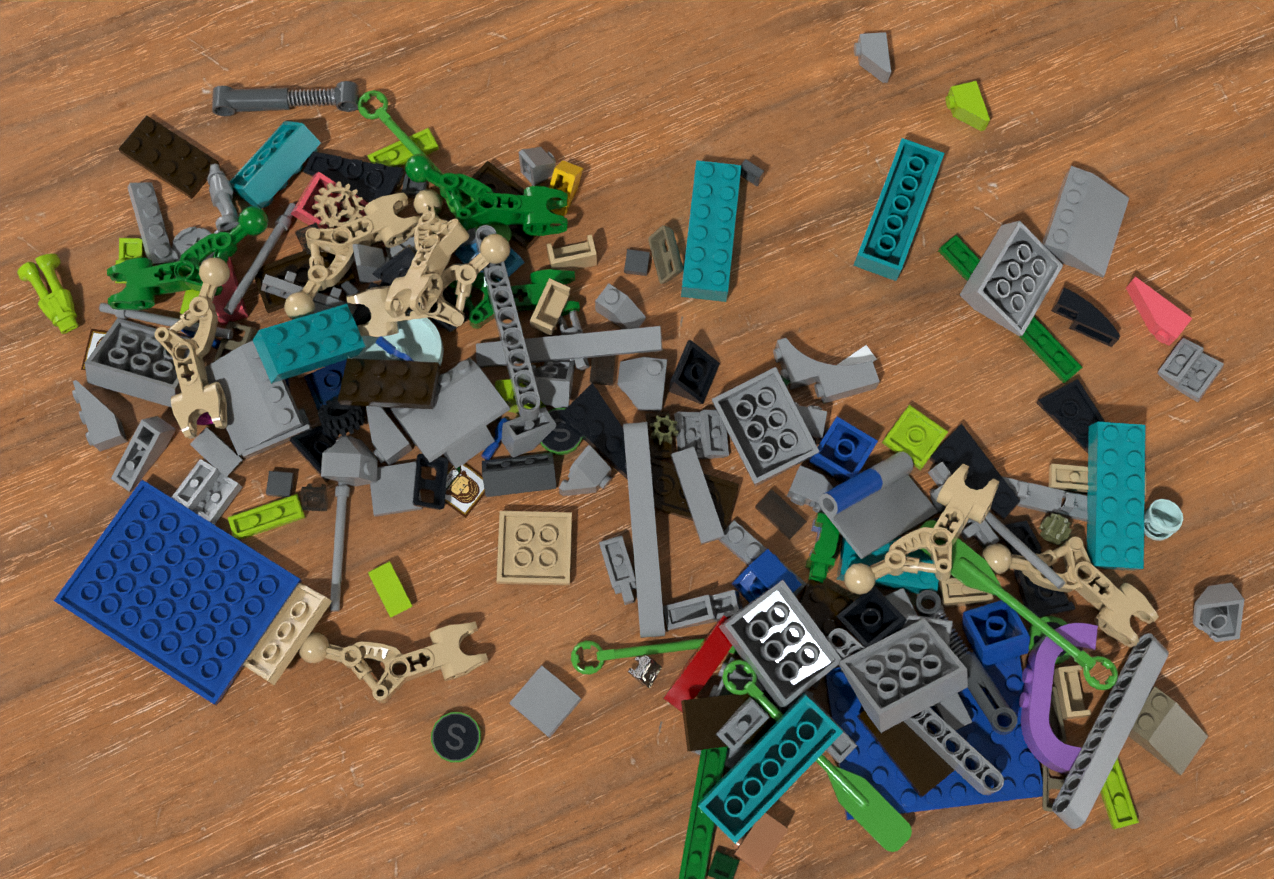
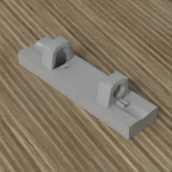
[261,271,356,315]
[928,462,1000,549]
[1002,477,1088,522]

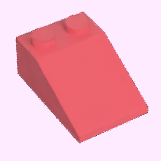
[291,171,368,243]

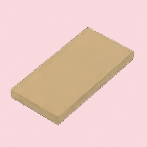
[244,583,332,685]

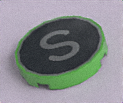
[540,408,583,455]
[431,712,481,763]

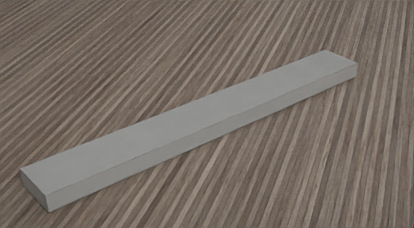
[476,326,663,368]

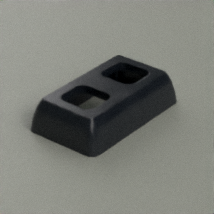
[412,453,448,510]

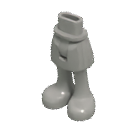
[207,164,239,234]

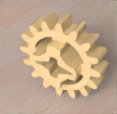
[312,182,364,229]

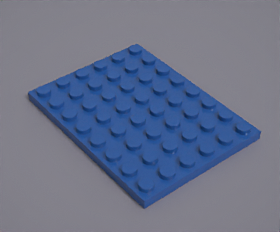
[54,480,302,706]
[825,652,1043,820]

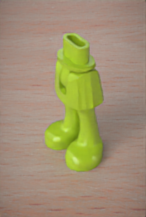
[17,254,79,334]

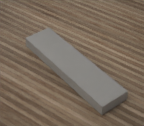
[671,447,725,545]

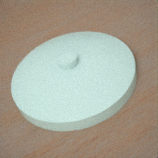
[352,310,444,365]

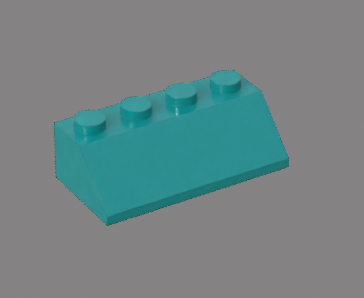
[229,121,321,209]

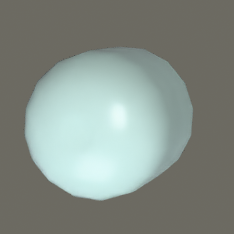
[1144,499,1183,541]

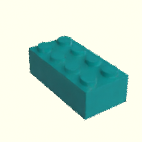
[253,304,366,384]
[836,536,939,594]

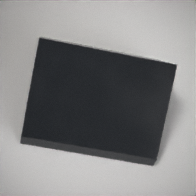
[669,340,720,404]
[289,425,337,483]
[836,586,907,648]

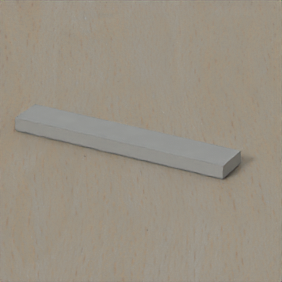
[885,588,972,730]

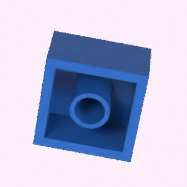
[809,416,878,483]
[962,600,1030,667]

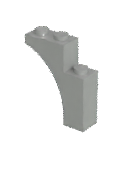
[773,338,880,404]

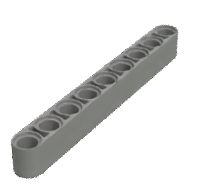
[476,225,540,421]
[623,422,665,638]
[826,628,1004,795]
[1052,633,1169,829]

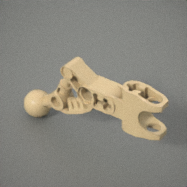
[385,189,469,318]
[284,193,420,320]
[347,234,510,337]
[154,258,230,439]
[844,464,999,595]
[981,537,1159,648]
[298,622,489,703]

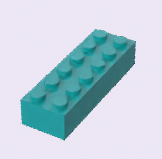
[853,138,945,281]
[681,160,741,302]
[1087,422,1145,571]
[698,693,843,844]

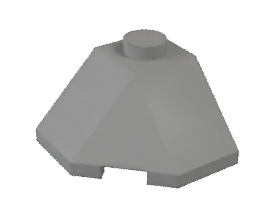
[617,357,667,412]
[523,360,575,408]
[321,435,378,487]
[559,445,612,496]
[1193,583,1244,642]

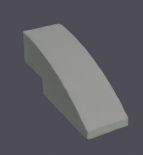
[663,590,743,630]

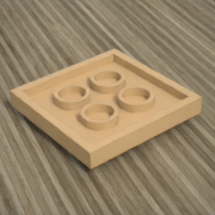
[497,511,572,585]

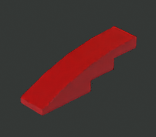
[663,615,733,713]

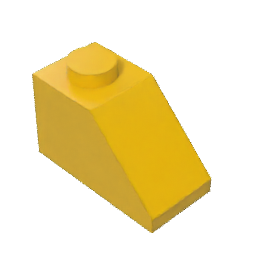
[549,160,583,216]

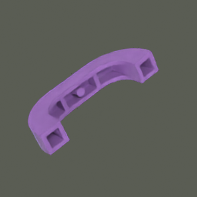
[1019,623,1098,775]

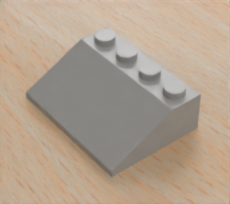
[1042,166,1129,278]
[960,221,1063,336]
[85,318,194,407]
[205,341,305,456]
[391,357,510,463]
[712,367,819,487]
[719,580,842,707]
[839,618,968,733]

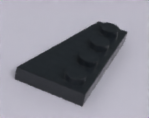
[303,151,405,203]
[372,244,469,332]
[1036,379,1105,453]
[560,383,628,480]
[930,423,1020,521]
[1005,521,1076,618]

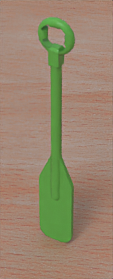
[358,90,512,241]
[919,520,1118,690]
[571,638,739,675]
[722,660,912,852]

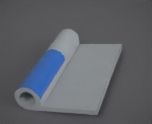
[819,452,938,559]

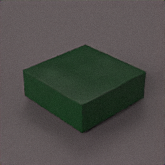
[707,851,740,879]

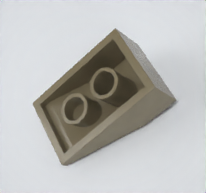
[1128,686,1208,776]

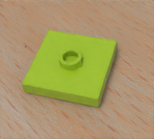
[882,405,948,470]

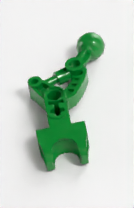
[405,154,568,236]
[107,206,268,310]
[416,252,580,329]

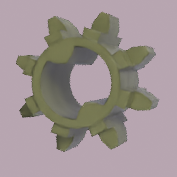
[650,414,679,445]
[1039,513,1072,545]

